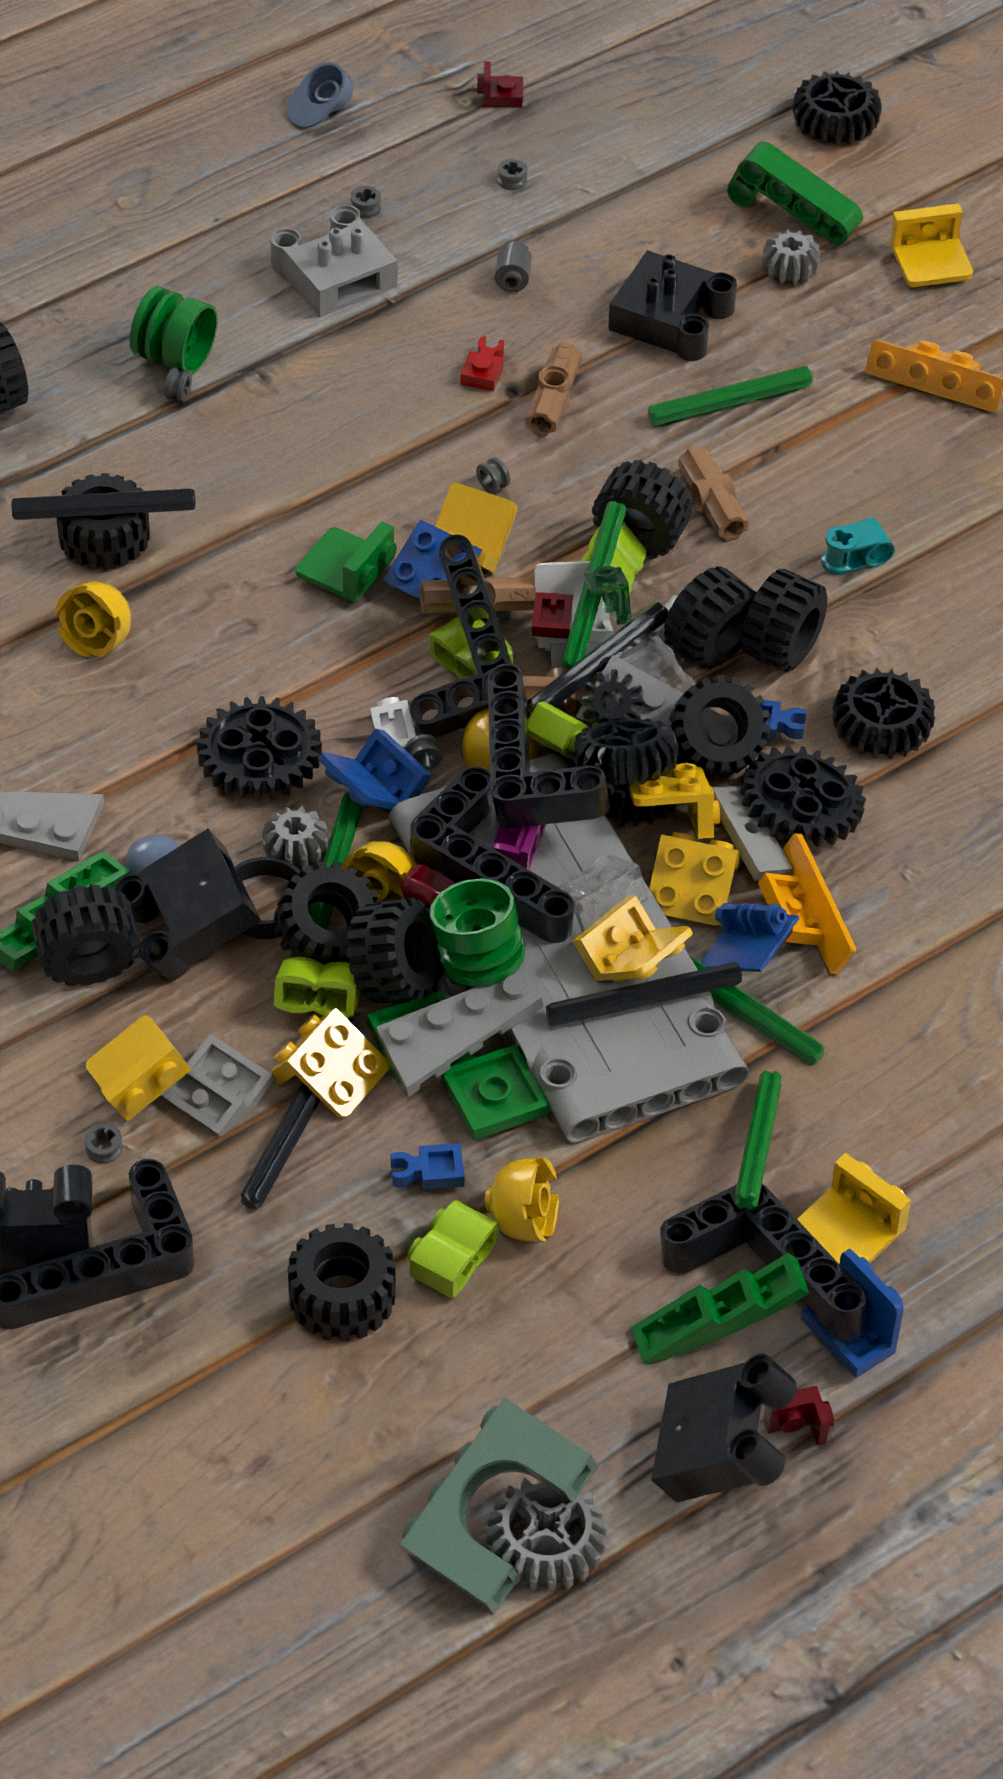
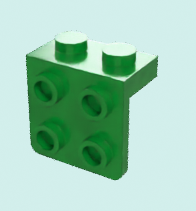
[296,521,397,603]

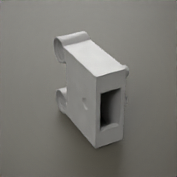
[270,205,398,317]

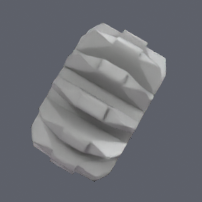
[762,229,820,286]
[262,806,328,869]

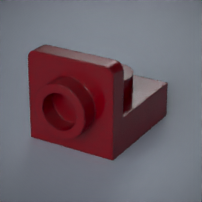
[477,61,523,108]
[532,592,573,639]
[763,1386,834,1445]

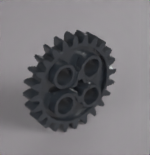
[197,696,322,801]
[740,745,866,847]

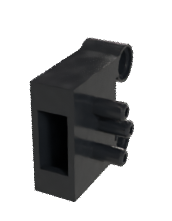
[608,250,737,361]
[114,828,261,981]
[0,1164,93,1275]
[651,1353,797,1503]

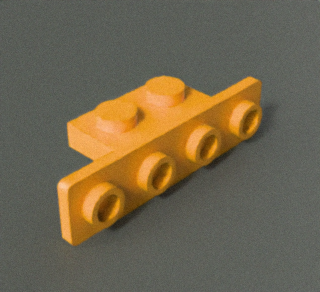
[865,339,1003,413]
[758,833,856,974]

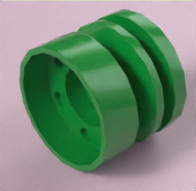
[129,286,218,374]
[430,878,525,987]

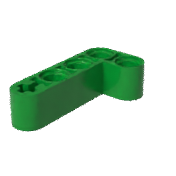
[727,141,863,244]

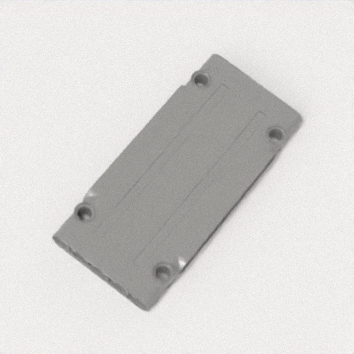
[389,753,749,1143]

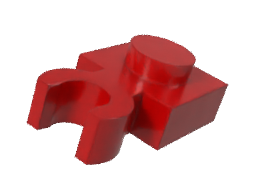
[460,336,504,391]

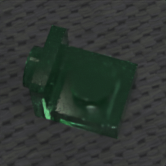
[584,566,632,626]

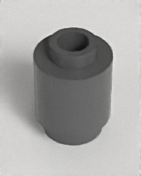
[495,241,532,292]

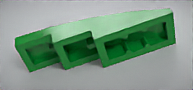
[0,851,131,972]
[631,1253,809,1365]

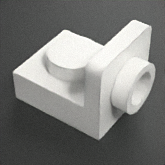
[370,697,416,749]

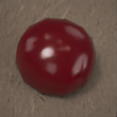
[401,864,455,910]

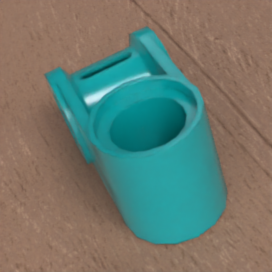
[821,518,895,575]

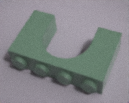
[400,1397,598,1614]

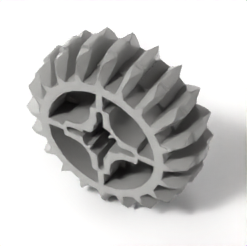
[486,1477,607,1593]

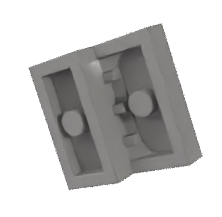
[160,1033,276,1137]

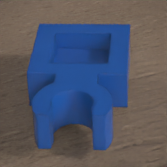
[761,700,807,740]
[390,1143,465,1190]

